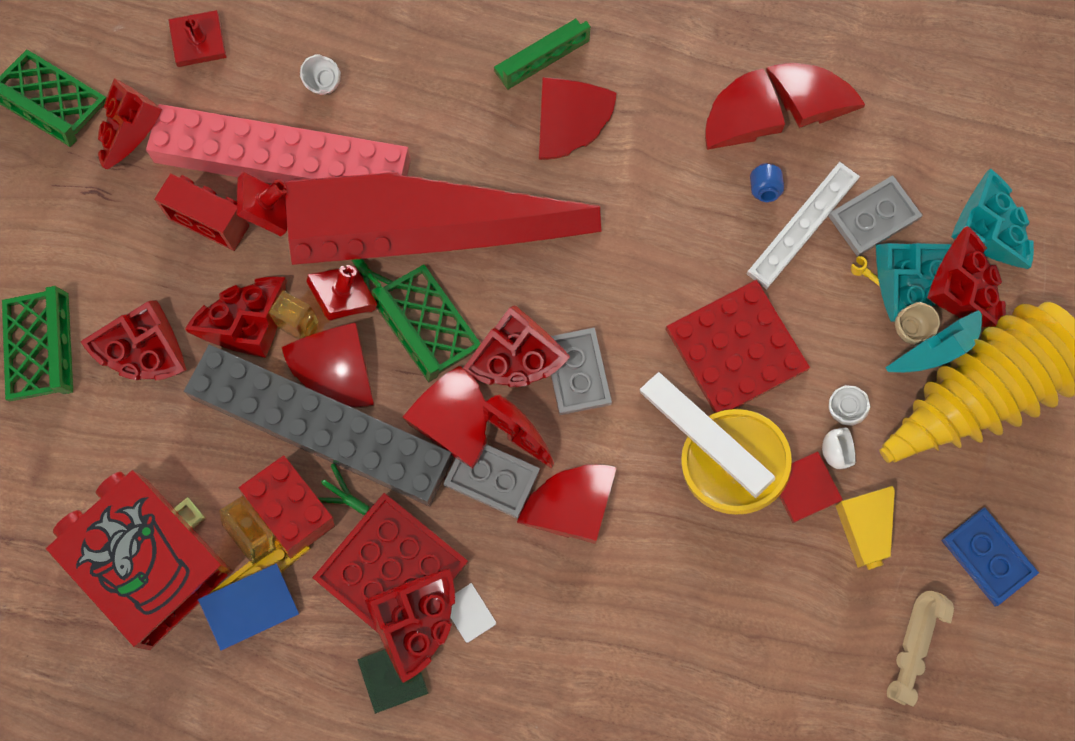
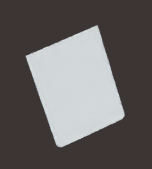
[450,583,496,642]

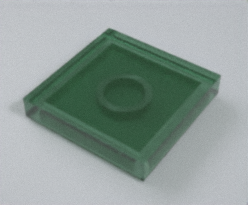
[357,649,429,714]

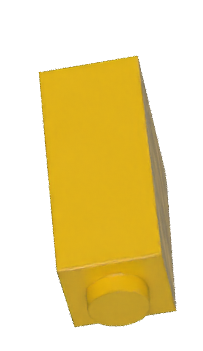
[836,486,895,570]

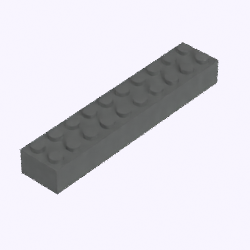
[184,344,453,507]

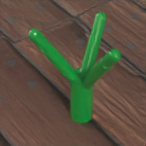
[351,259,398,290]
[318,463,370,516]

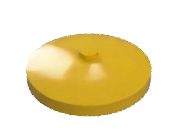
[681,409,792,515]

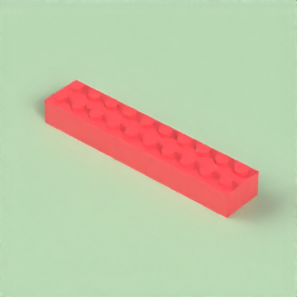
[146,104,411,183]

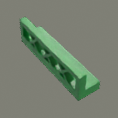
[494,18,591,90]

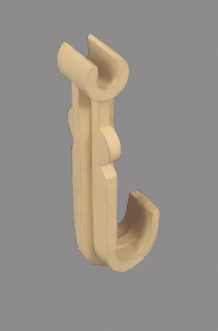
[887,591,954,707]

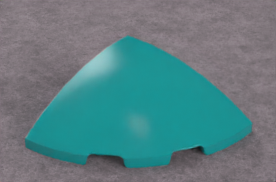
[951,169,1034,269]
[876,243,952,322]
[885,310,982,373]

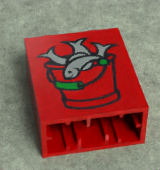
[45,470,233,650]

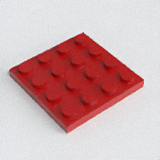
[666,279,810,413]
[312,493,468,633]

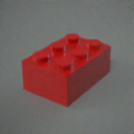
[154,173,249,251]
[238,455,335,559]

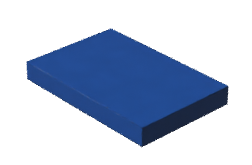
[941,507,1039,607]
[198,563,299,650]

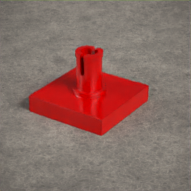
[168,10,227,67]
[237,172,287,237]
[306,265,377,320]

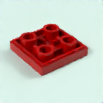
[779,451,843,523]

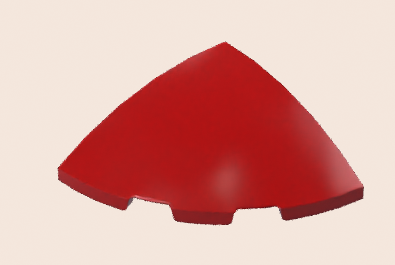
[766,63,865,128]
[705,69,785,150]
[539,77,616,160]
[98,78,162,170]
[927,226,1006,328]
[185,277,287,358]
[80,300,186,381]
[463,305,570,387]
[281,323,374,408]
[402,366,487,469]
[483,395,554,469]
[517,464,616,544]
[365,569,455,683]

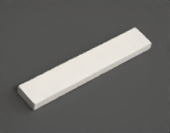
[747,162,860,290]
[640,372,775,498]

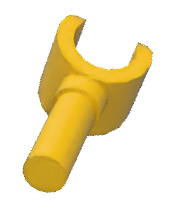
[851,256,880,287]

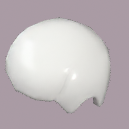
[300,54,341,95]
[829,385,870,426]
[822,427,856,469]

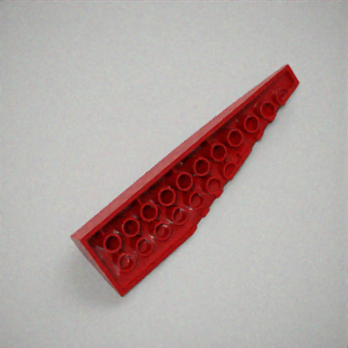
[284,172,602,265]

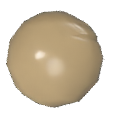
[895,302,940,345]

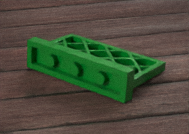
[0,49,106,147]
[372,264,481,383]
[2,286,74,402]

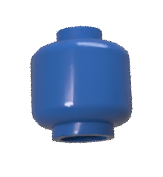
[750,163,784,202]

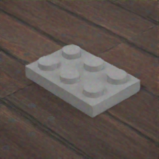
[828,175,923,257]
[551,328,612,416]
[444,444,540,519]

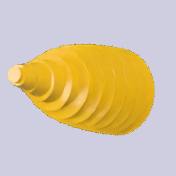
[879,302,1075,463]

